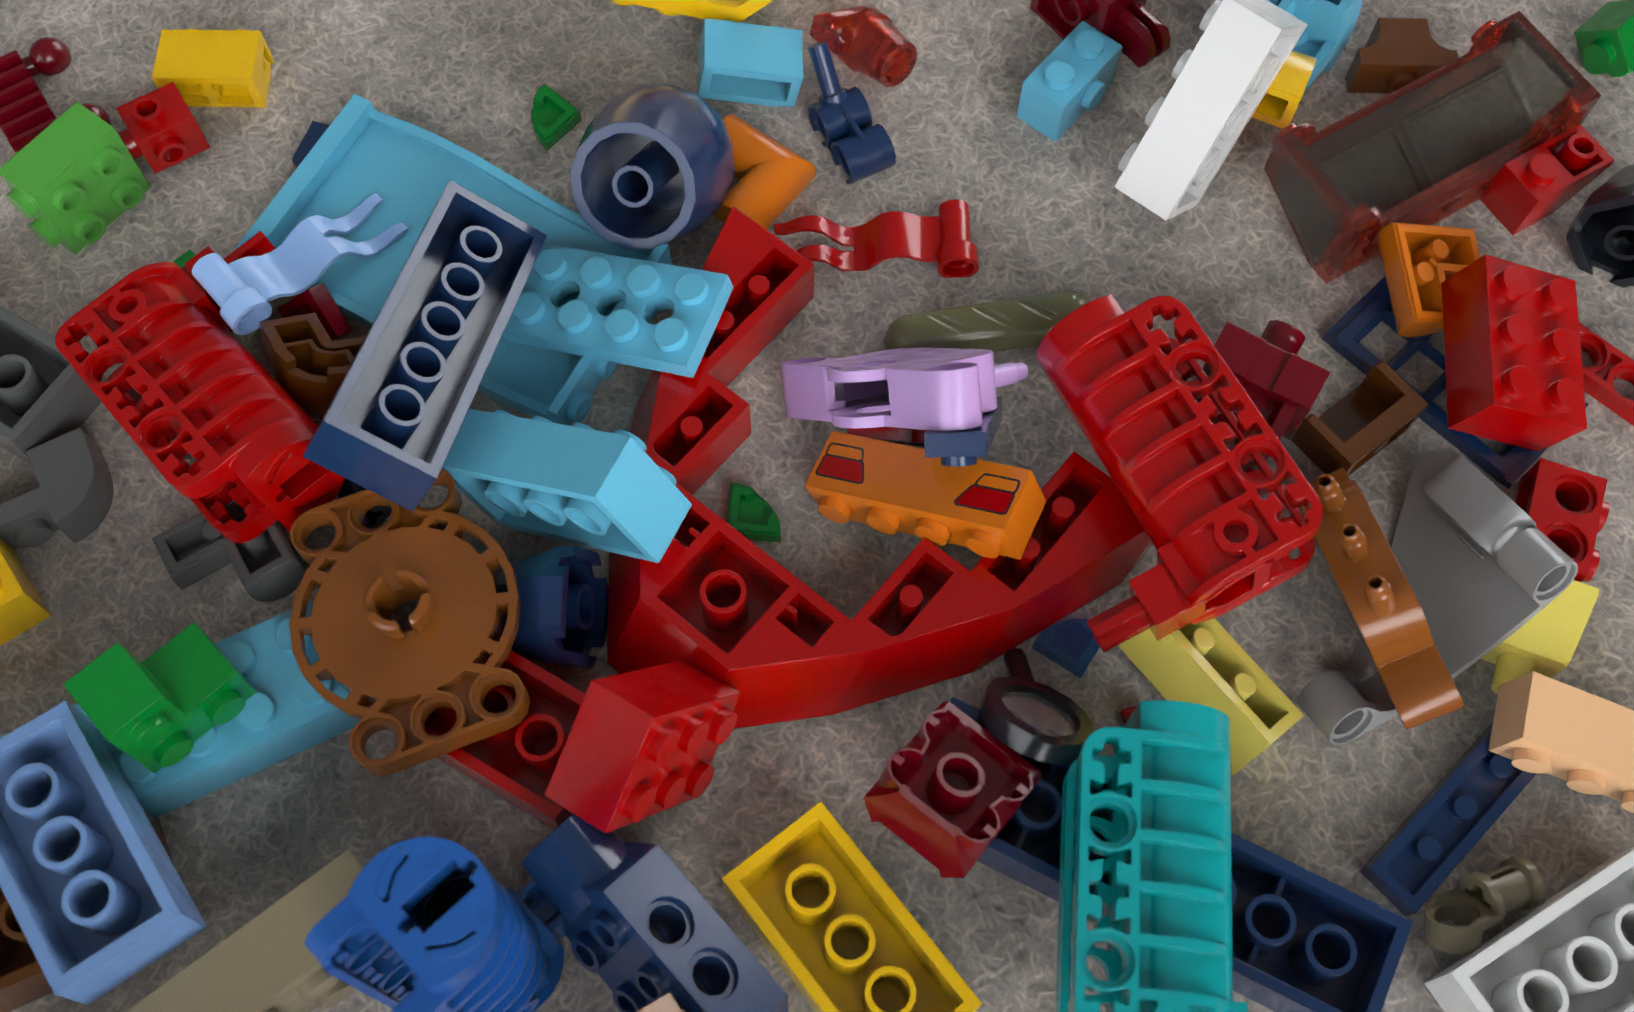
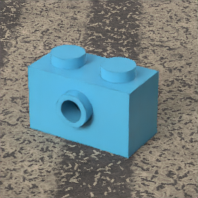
[697,18,803,107]
[1016,21,1123,142]

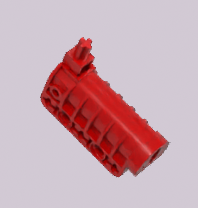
[55,231,345,543]
[1036,294,1323,653]

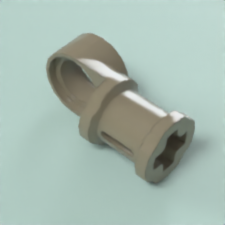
[1424,855,1547,954]

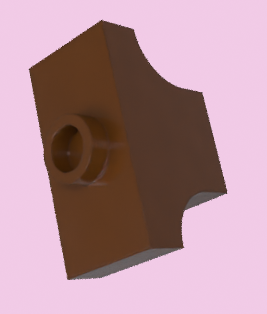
[1345,17,1460,98]

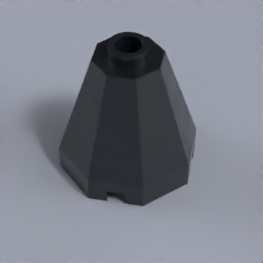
[1566,164,1634,288]

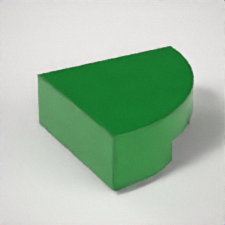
[531,83,581,151]
[726,482,781,543]

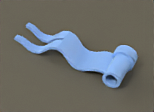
[192,193,409,335]

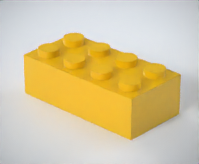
[722,801,982,1012]

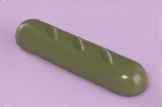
[885,290,1090,352]

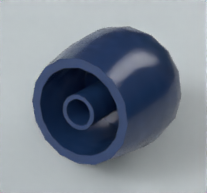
[570,84,735,249]

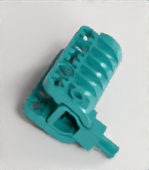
[1055,700,1247,1012]

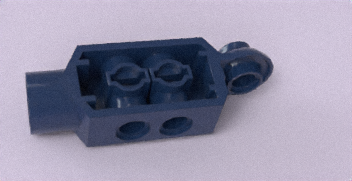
[520,814,788,1012]

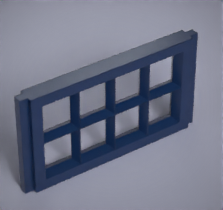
[1322,277,1589,489]

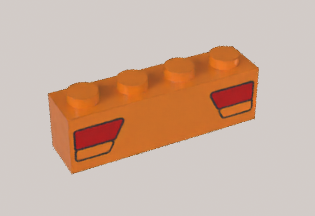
[804,431,1046,560]

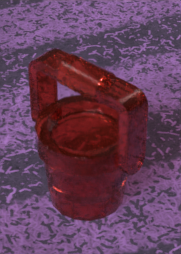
[810,6,917,87]

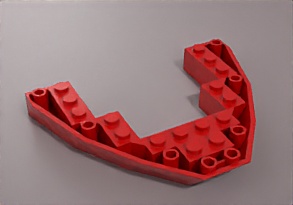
[607,206,1153,729]

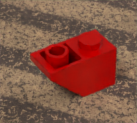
[1480,124,1615,236]

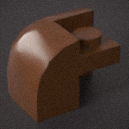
[260,313,366,422]

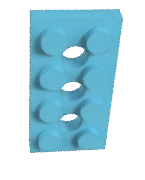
[502,243,734,378]

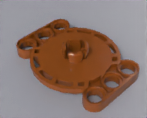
[289,469,530,776]

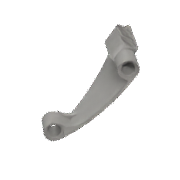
[1297,447,1578,745]

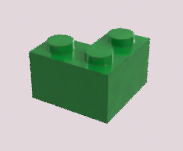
[63,622,256,773]

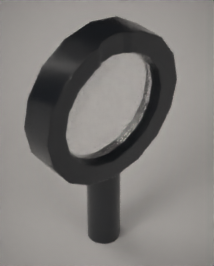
[979,648,1094,765]

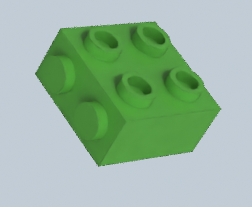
[0,102,151,255]

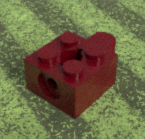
[1030,0,1171,67]

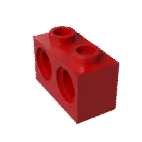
[1515,458,1610,583]

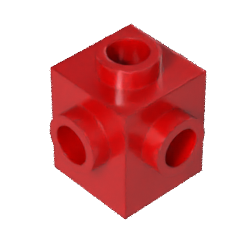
[116,82,210,174]

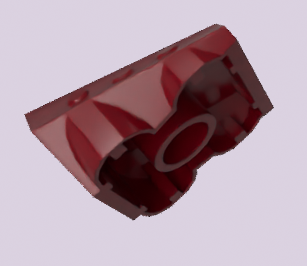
[863,701,1041,878]

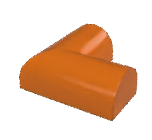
[714,114,816,230]
[1378,222,1480,337]

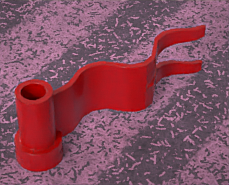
[774,199,979,278]

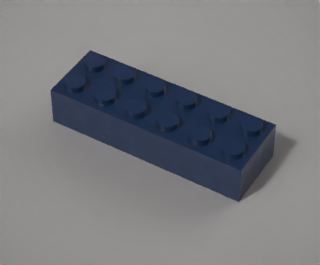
[302,180,547,512]

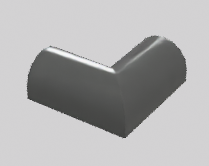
[152,500,305,602]

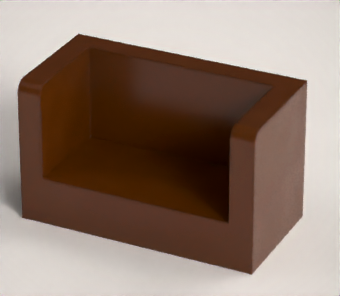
[1291,360,1429,477]

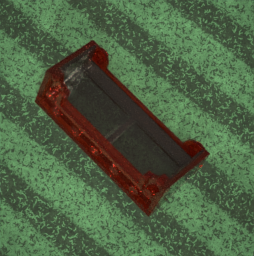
[1264,11,1602,284]

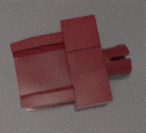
[1197,320,1331,473]

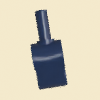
[808,41,896,185]

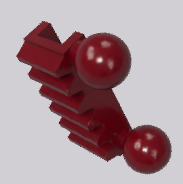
[0,37,111,153]

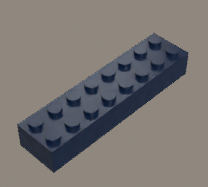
[950,696,1413,1012]

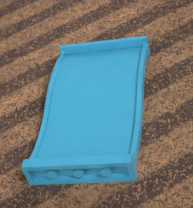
[234,94,672,426]

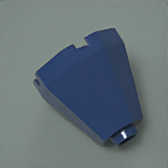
[493,546,609,668]

